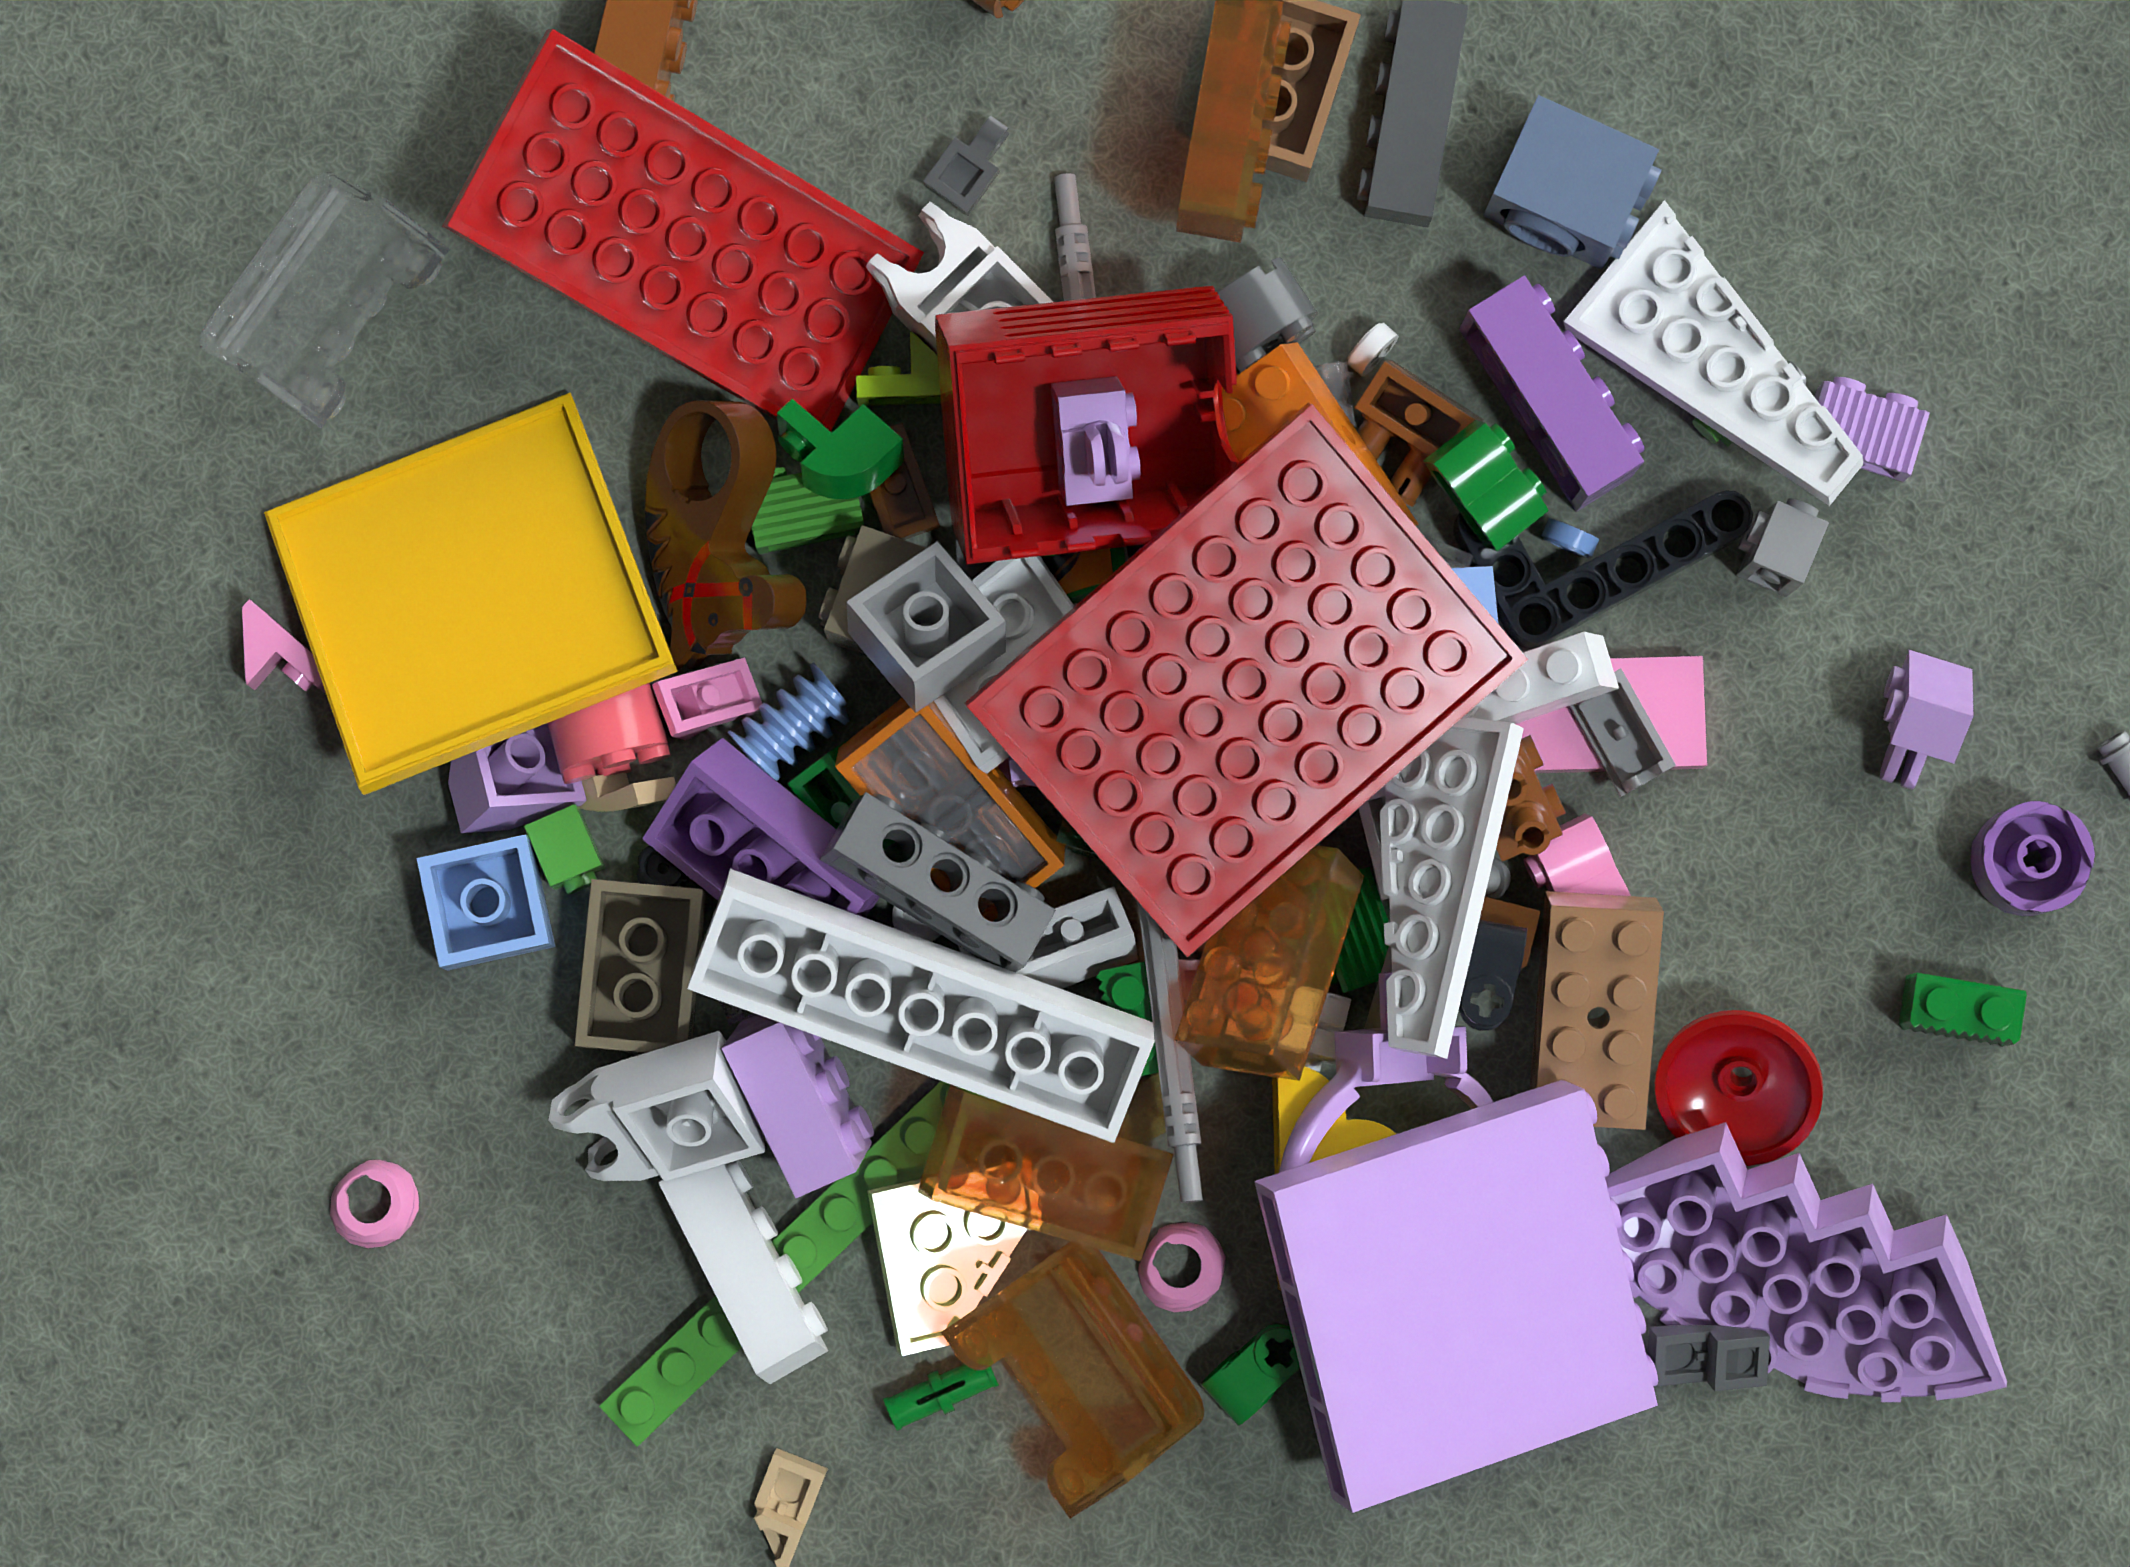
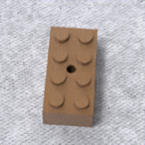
[1530,891,1664,1130]

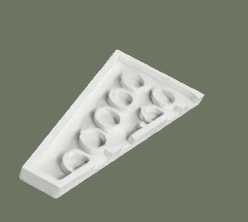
[1564,200,1863,506]

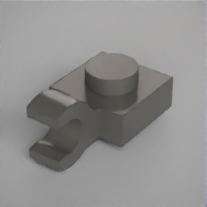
[923,115,1009,216]

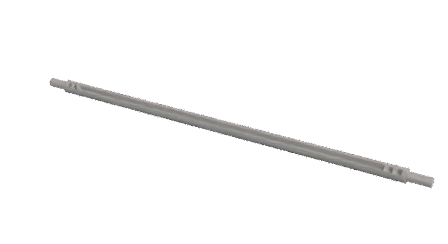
[1054,173,1203,1203]

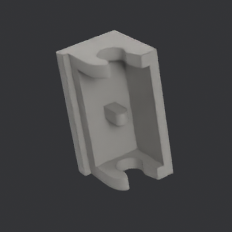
[1569,668,1676,797]

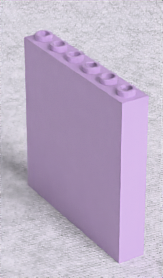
[1254,1080,1658,1513]

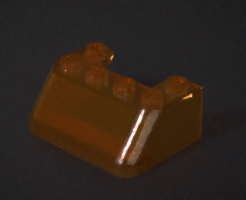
[941,1238,1204,1519]

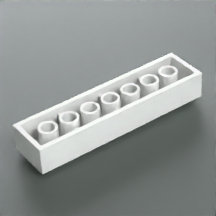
[687,869,1155,1143]

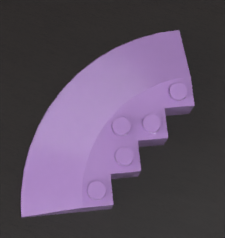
[1605,1122,2007,1402]

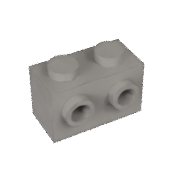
[1736,498,1829,597]

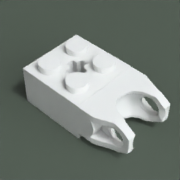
[866,202,1053,355]
[549,1031,766,1182]

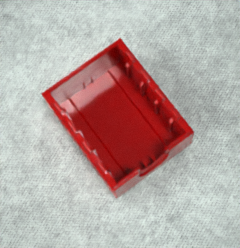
[935,285,1239,564]

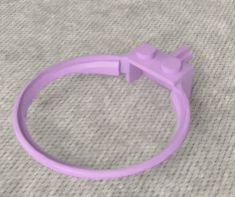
[1279,972,1494,1173]

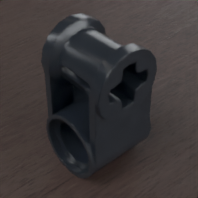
[1459,919,1527,1031]

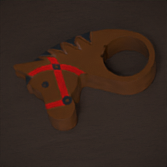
[645,401,806,670]

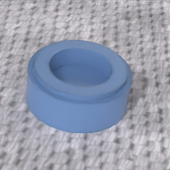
[1541,518,1599,559]

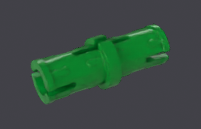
[883,1353,999,1431]

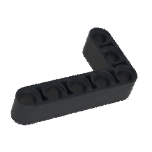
[1453,490,1753,649]

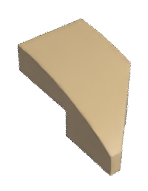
[578,773,676,812]
[754,1448,828,1567]

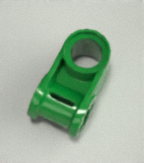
[1200,1323,1300,1426]

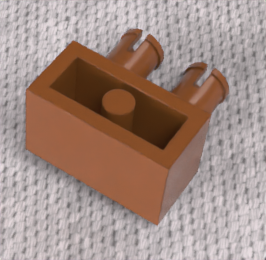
[1355,360,1484,507]
[1496,735,1566,862]

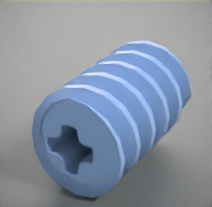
[728,662,850,781]

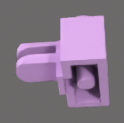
[1051,376,1141,506]
[1880,650,1973,790]

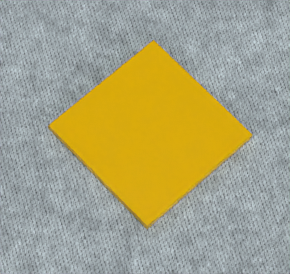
[264,392,678,795]

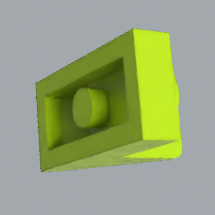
[856,332,941,406]

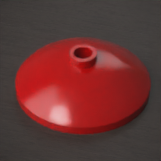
[1655,1010,1823,1166]

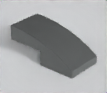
[1648,1325,1770,1392]

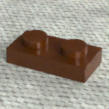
[869,422,940,540]

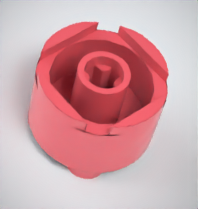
[547,683,671,784]

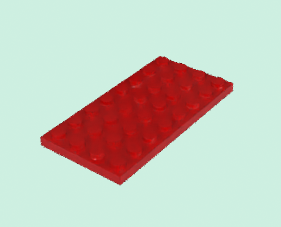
[442,29,924,432]

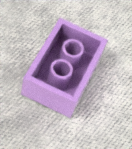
[721,1014,874,1198]

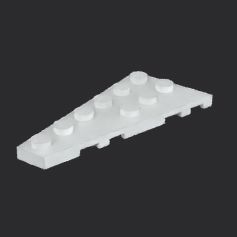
[1380,717,1524,1059]

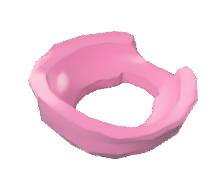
[330,1160,419,1248]
[1138,1222,1226,1313]

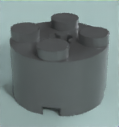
[1217,257,1318,374]

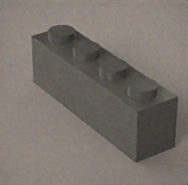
[1357,0,1469,228]

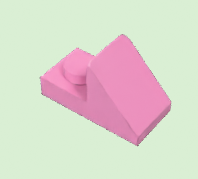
[242,599,326,693]
[652,657,762,740]

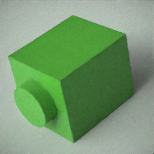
[524,804,606,894]

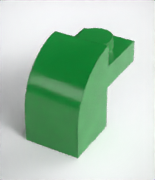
[777,399,904,500]

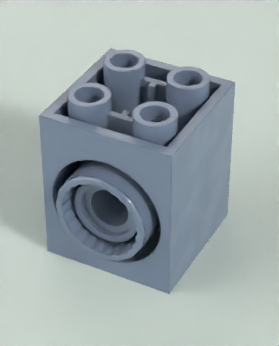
[1483,95,1662,270]

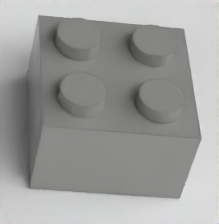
[846,541,1006,713]

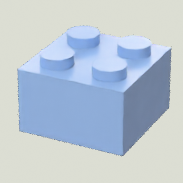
[416,834,555,971]

